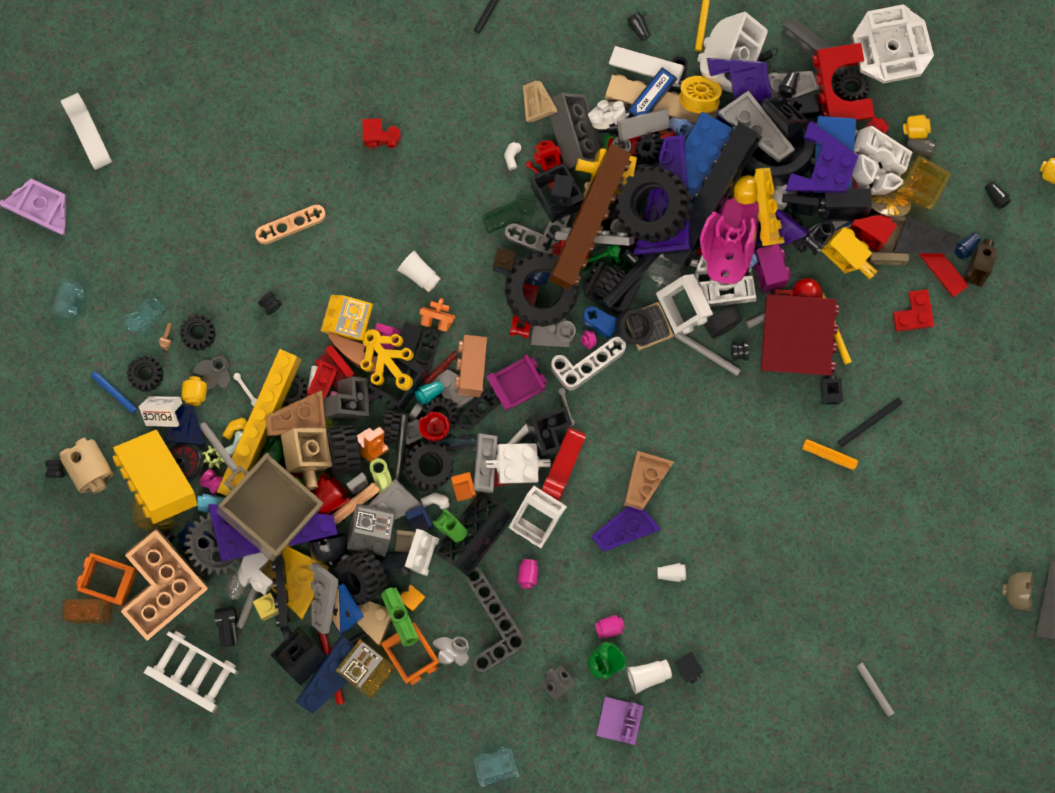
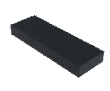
[388,322,423,382]

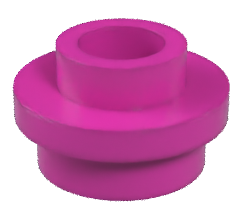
[581,330,596,349]

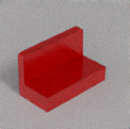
[315,345,356,391]

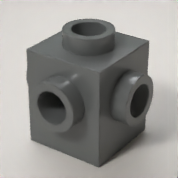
[540,665,576,701]

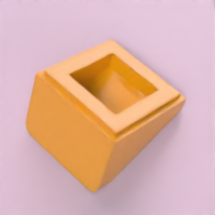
[400,585,425,612]

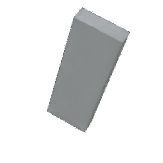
[617,109,670,140]
[473,433,498,493]

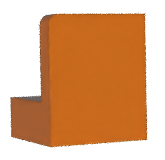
[451,472,476,502]

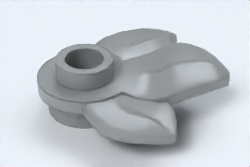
[433,637,469,666]

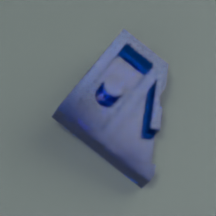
[167,404,205,446]

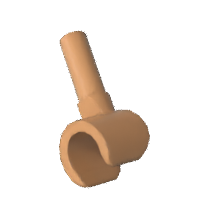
[159,323,172,350]

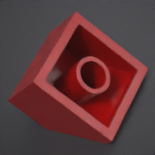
[849,215,897,253]

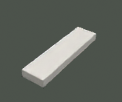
[609,46,684,85]

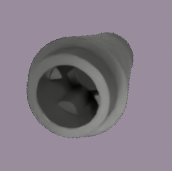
[906,138,936,158]

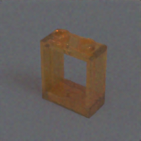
[62,599,112,624]

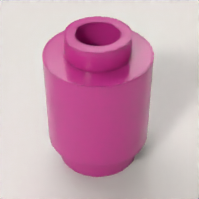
[517,559,539,589]
[595,615,625,639]

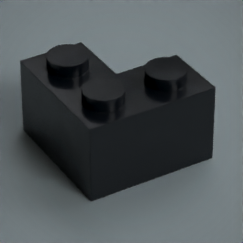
[525,407,572,456]

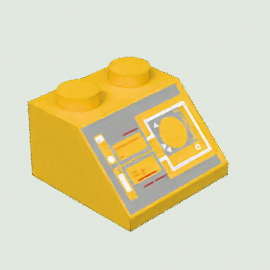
[321,295,373,340]

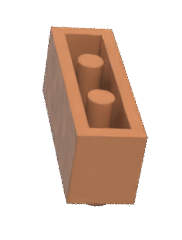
[454,335,487,397]

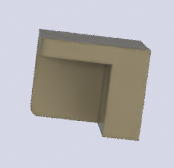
[395,530,416,552]

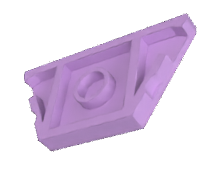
[0,179,66,236]

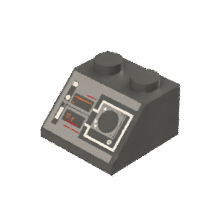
[346,504,395,557]

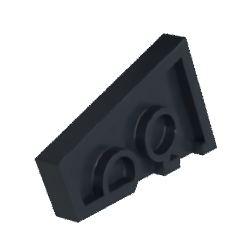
[893,217,960,253]

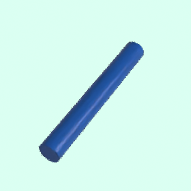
[91,371,138,414]

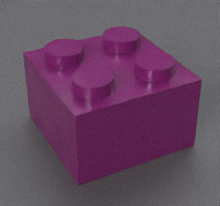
[754,244,791,294]

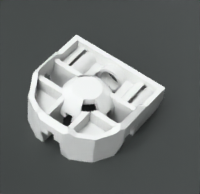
[852,126,912,195]
[694,255,757,307]

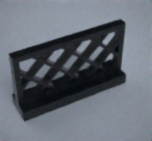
[434,492,515,576]

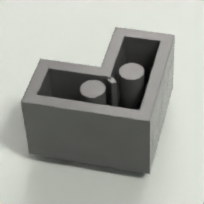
[323,377,369,420]

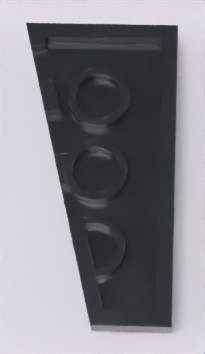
[271,553,293,640]

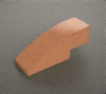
[328,333,377,374]

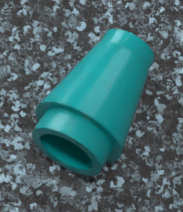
[415,381,445,405]

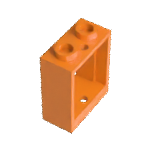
[76,553,138,606]
[381,622,440,685]

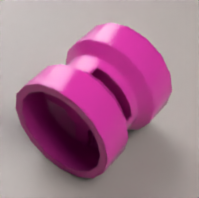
[199,469,223,495]

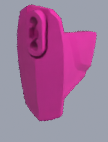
[700,198,759,285]

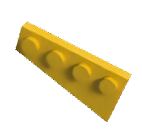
[754,168,784,246]

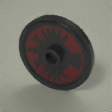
[168,442,204,483]

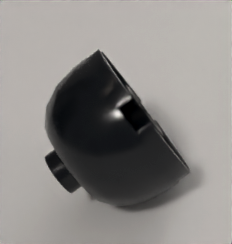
[307,533,347,566]

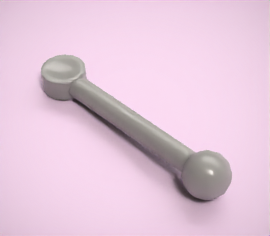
[558,388,575,426]

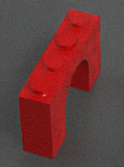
[812,43,875,122]

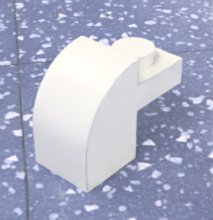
[238,553,273,595]

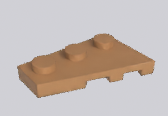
[265,390,326,436]

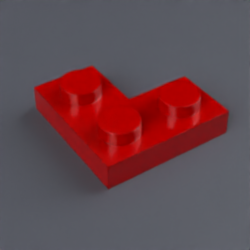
[893,289,934,332]

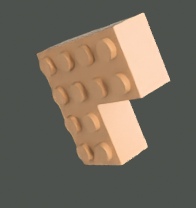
[121,527,208,640]

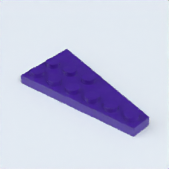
[208,504,337,562]

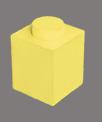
[253,593,279,621]

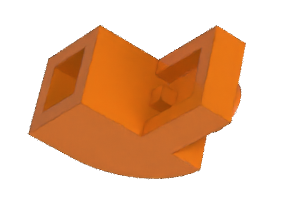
[357,427,389,462]

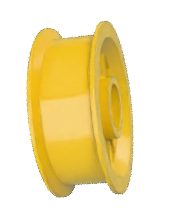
[679,76,722,114]

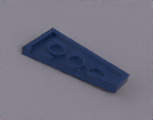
[295,636,373,714]

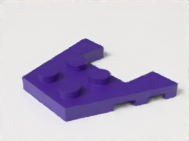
[706,58,772,125]
[785,121,859,193]

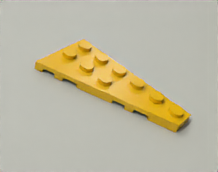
[261,547,329,620]

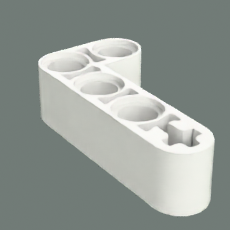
[61,93,112,170]
[551,337,626,391]

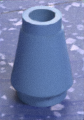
[669,117,692,137]

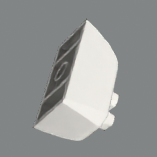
[697,12,768,93]

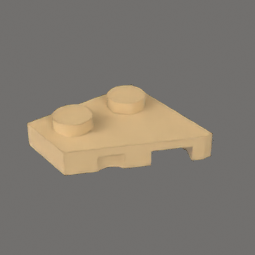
[523,81,557,122]
[357,602,391,646]

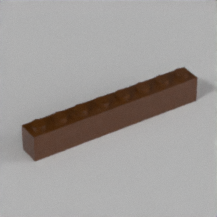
[548,144,632,290]

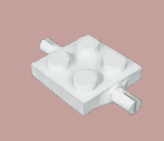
[484,444,550,484]

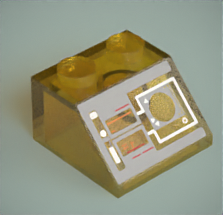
[336,639,396,699]

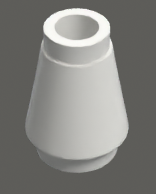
[658,563,686,582]

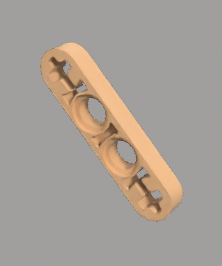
[255,205,326,245]

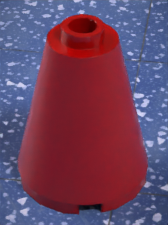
[310,471,351,515]

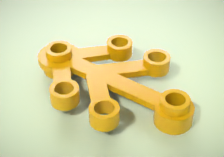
[360,330,414,391]

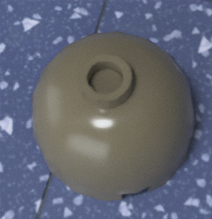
[1003,572,1033,611]

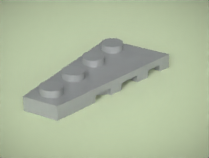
[718,91,794,162]
[555,227,634,245]

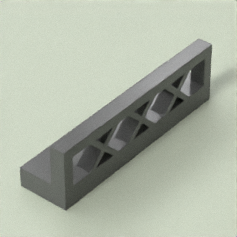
[782,18,849,77]

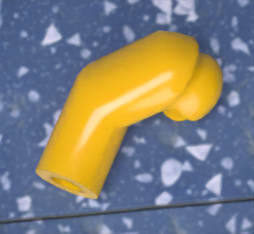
[222,418,248,440]

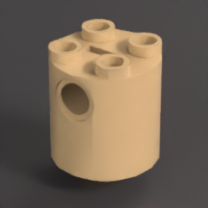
[59,438,114,494]

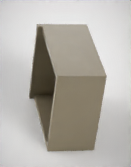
[217,453,324,562]

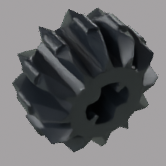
[634,133,664,165]

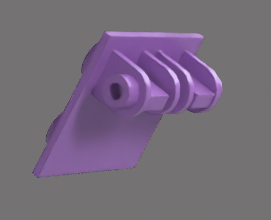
[596,697,644,745]

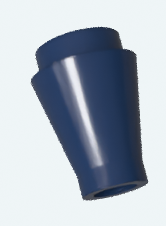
[954,233,981,260]

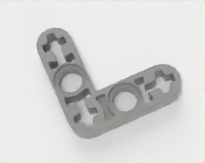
[505,214,571,255]

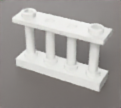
[144,631,238,713]

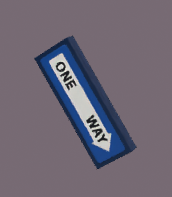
[627,67,677,117]

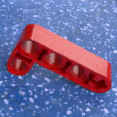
[542,428,587,501]

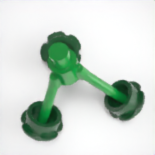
[581,225,628,272]

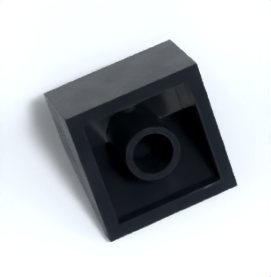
[271,627,327,685]

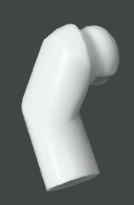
[504,142,521,170]
[420,493,450,509]

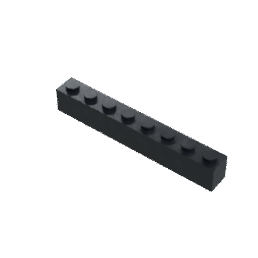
[663,122,763,270]

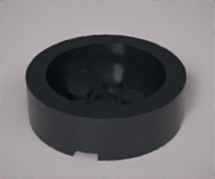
[744,125,814,186]

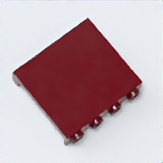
[761,294,839,376]

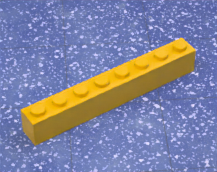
[217,349,302,496]

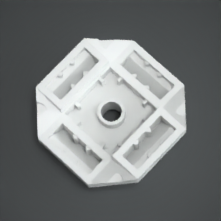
[852,4,934,83]

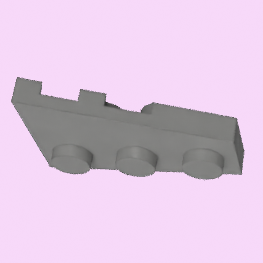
[367,479,423,520]
[310,563,338,634]

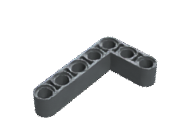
[465,567,524,673]

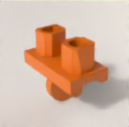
[419,298,456,332]

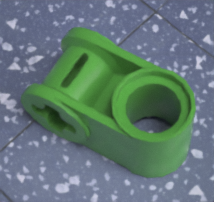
[431,508,467,542]

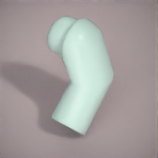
[225,430,243,456]

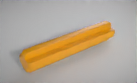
[802,439,858,470]

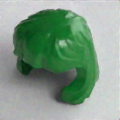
[587,642,627,679]

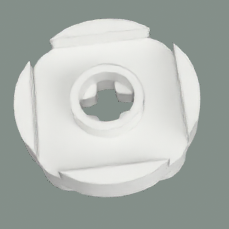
[588,100,626,129]

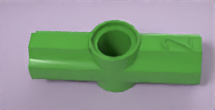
[381,588,419,647]

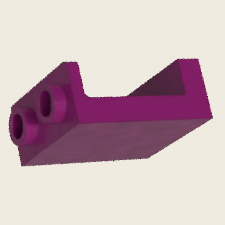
[486,354,547,412]

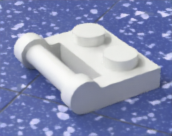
[405,529,439,576]

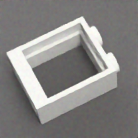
[656,274,713,335]
[508,486,567,548]

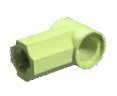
[370,458,392,494]

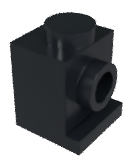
[820,376,843,405]

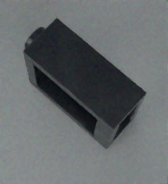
[530,163,584,223]
[818,189,872,221]
[369,348,429,410]

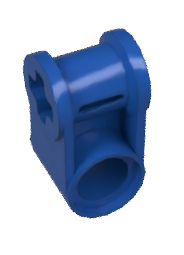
[583,306,616,339]

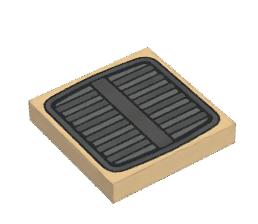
[626,302,674,351]

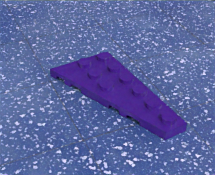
[634,135,691,255]

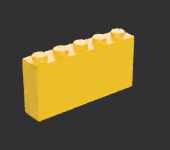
[112,430,197,524]

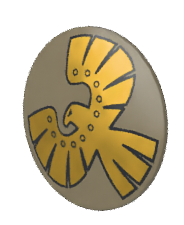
[871,189,911,217]

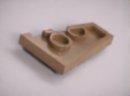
[624,451,674,510]

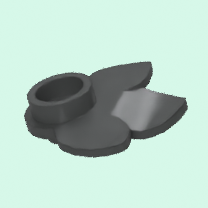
[193,356,231,390]

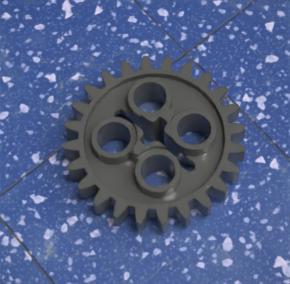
[184,513,244,576]

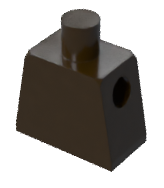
[964,239,998,287]

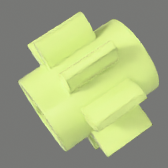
[203,446,225,469]

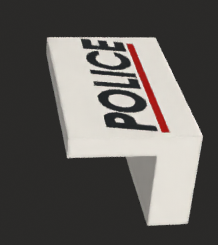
[139,396,182,427]

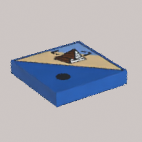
[332,583,364,635]

